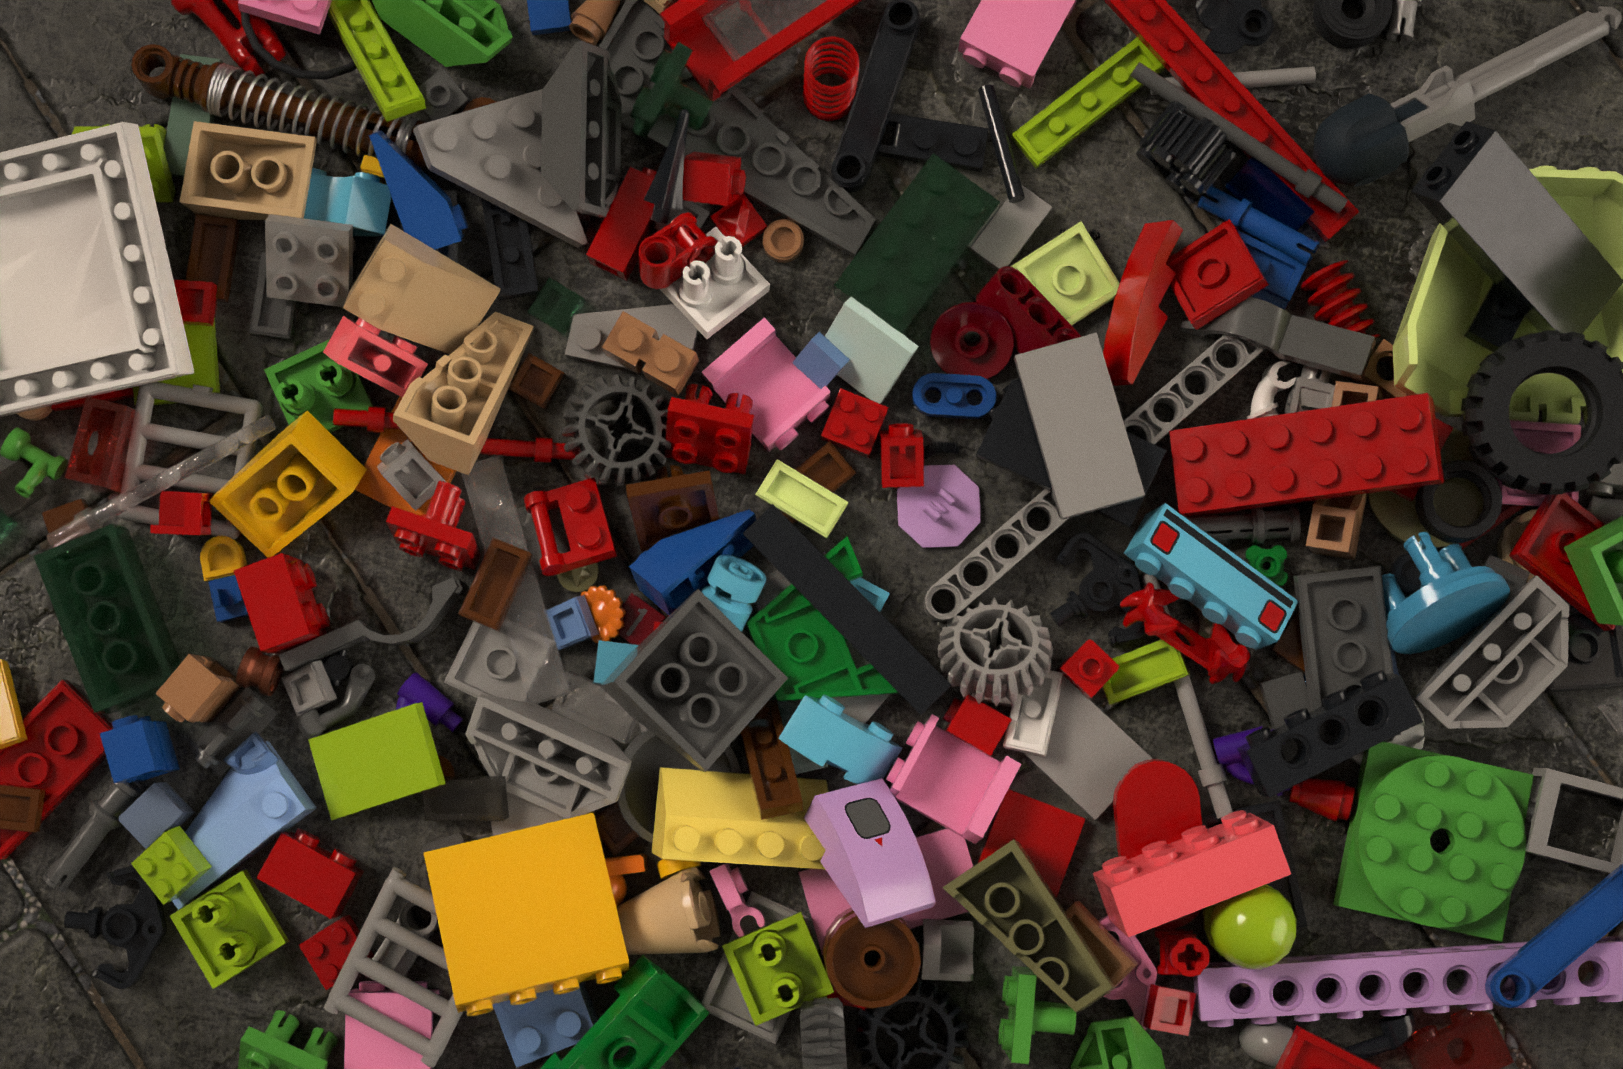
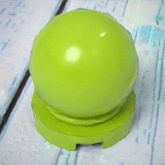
[1202,884,1296,970]

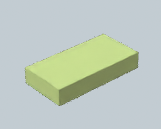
[755,459,849,539]

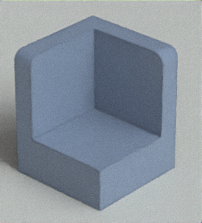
[119,782,195,849]

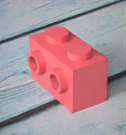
[323,316,428,398]

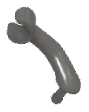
[298,664,375,739]

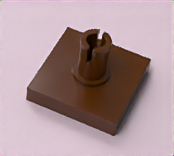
[626,465,720,551]

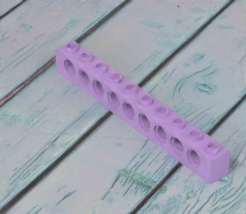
[1193,936,1623,1027]

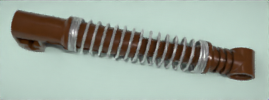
[131,44,496,171]

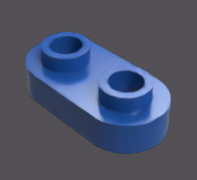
[912,373,996,419]

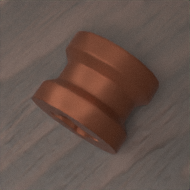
[236,646,284,696]

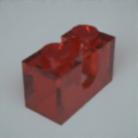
[65,396,135,493]
[1403,1009,1514,1069]

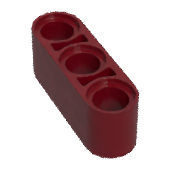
[976,266,1081,354]

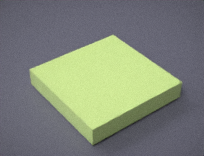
[1010,221,1120,326]

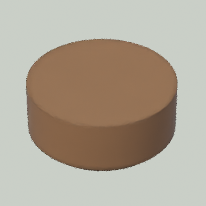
[763,219,804,263]

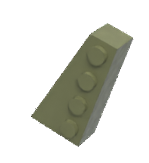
[942,839,1116,1012]

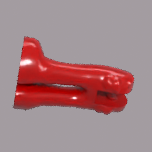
[171,0,287,77]

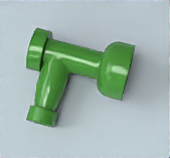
[0,427,68,498]

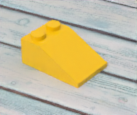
[209,410,367,558]

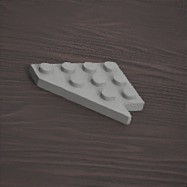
[413,89,588,248]

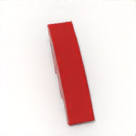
[1103,220,1183,386]

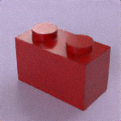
[257,828,364,919]

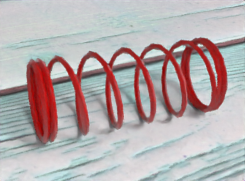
[803,36,860,121]

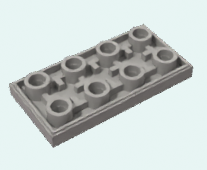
[1014,333,1145,520]

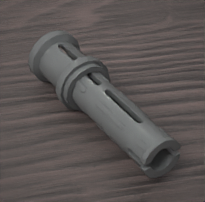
[1185,504,1301,544]
[43,775,146,892]

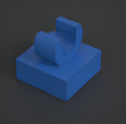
[208,575,249,623]

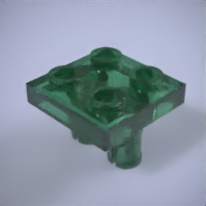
[630,42,714,139]

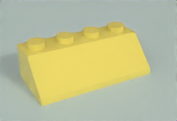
[652,767,828,870]

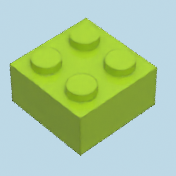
[131,826,212,905]

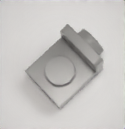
[377,439,446,511]

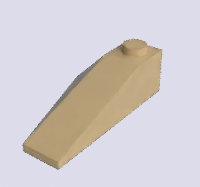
[393,312,534,475]

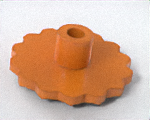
[581,585,626,643]

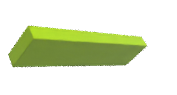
[327,0,426,122]
[1011,37,1165,169]

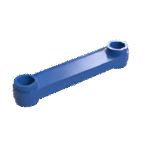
[1485,864,1623,1008]

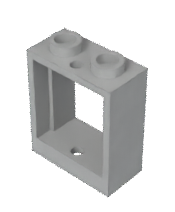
[1524,768,1623,874]

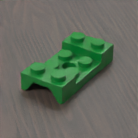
[540,955,710,1069]

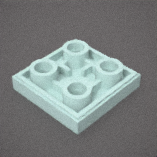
[825,297,919,404]

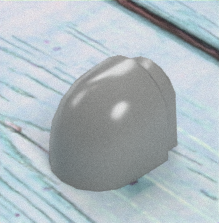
[1239,1019,1293,1068]

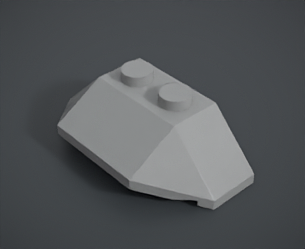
[1415,575,1569,729]
[465,694,632,819]

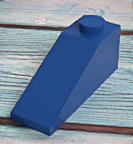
[369,130,468,250]
[629,509,757,616]

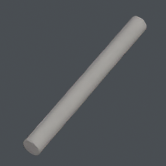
[1150,66,1316,95]

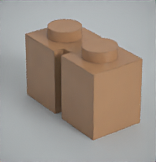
[602,311,699,397]
[155,654,241,723]

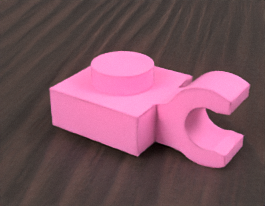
[709,863,765,937]

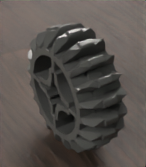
[561,374,672,487]
[800,996,847,1069]

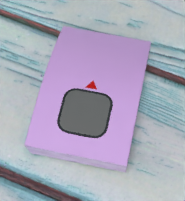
[804,778,936,928]

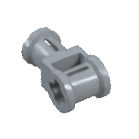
[1283,365,1335,414]

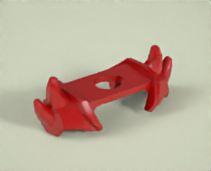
[1120,582,1251,684]

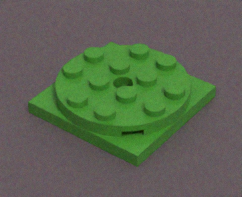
[1333,741,1534,942]

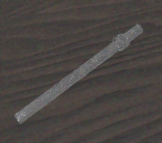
[47,415,276,549]

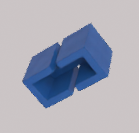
[100,715,180,783]

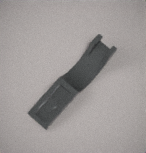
[1180,296,1376,381]
[279,577,464,672]

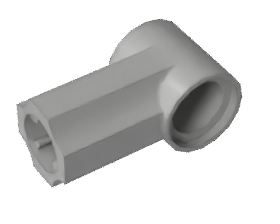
[372,901,439,976]

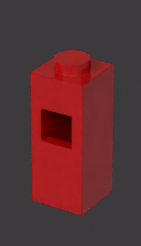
[586,167,657,281]

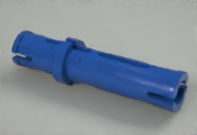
[1197,184,1320,266]

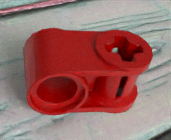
[639,212,718,289]

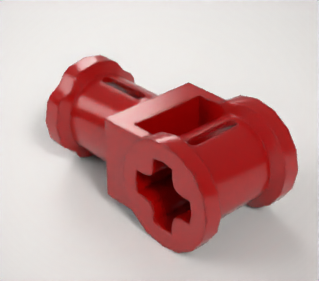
[1155,929,1210,977]

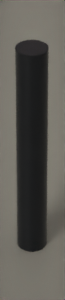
[978,84,1025,203]

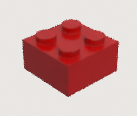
[821,388,889,458]
[299,914,374,990]

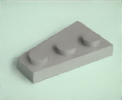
[565,304,698,374]

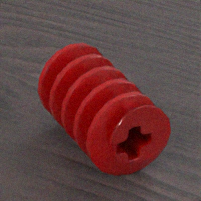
[1301,260,1381,340]

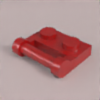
[523,477,617,576]

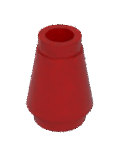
[1289,779,1355,822]

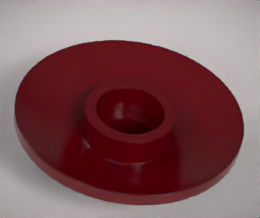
[930,302,1014,379]

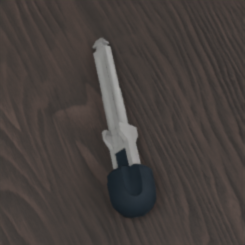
[1313,6,1622,187]

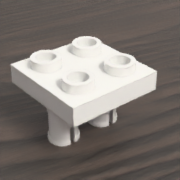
[660,227,770,339]

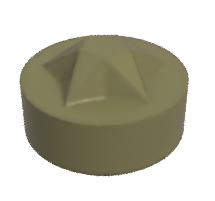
[557,563,600,593]

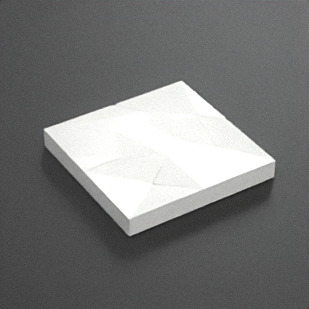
[0,122,195,417]

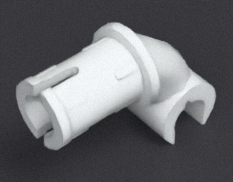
[1247,361,1297,419]

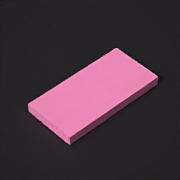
[799,828,973,955]

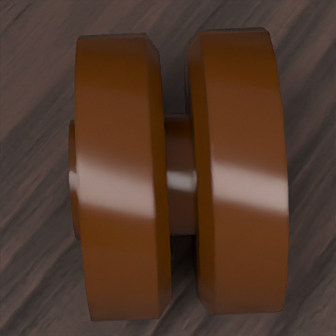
[822,908,921,1009]

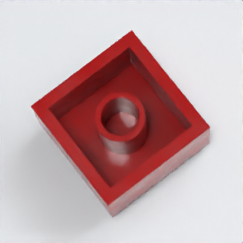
[233,553,330,655]

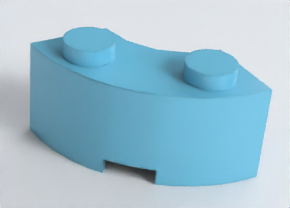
[304,168,391,237]
[778,694,902,785]

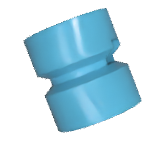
[701,555,767,632]

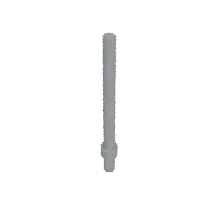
[1140,574,1233,819]

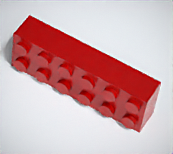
[1169,393,1444,517]

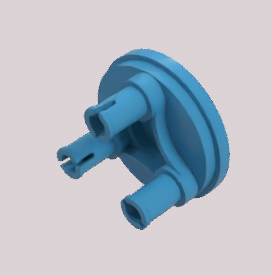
[1382,532,1510,654]

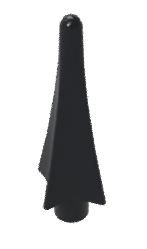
[644,109,690,224]

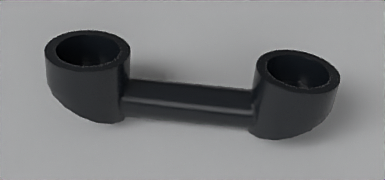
[1324,1010,1416,1059]

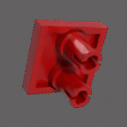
[665,384,754,474]
[386,481,481,571]

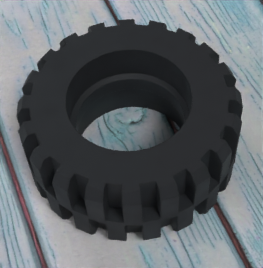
[1461,330,1623,495]

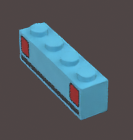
[1124,503,1298,650]

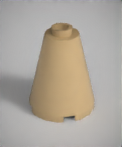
[616,867,720,955]

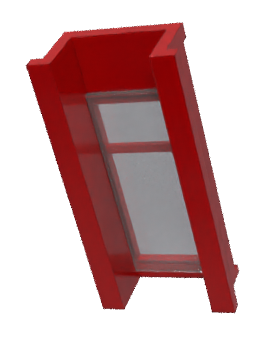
[660,0,865,102]

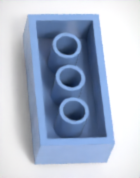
[493,982,598,1068]

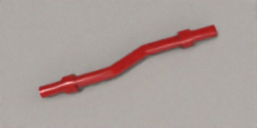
[333,407,579,463]

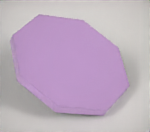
[897,465,981,548]

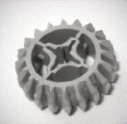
[938,597,1053,706]

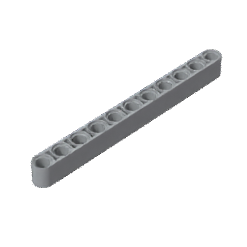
[923,335,1265,622]

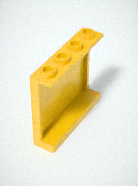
[423,812,629,1016]

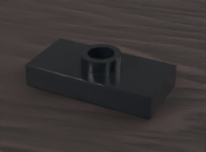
[1464,282,1524,352]

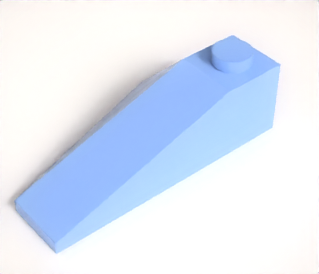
[172,741,317,910]

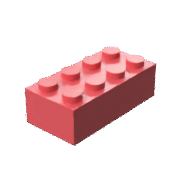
[1093,810,1291,937]

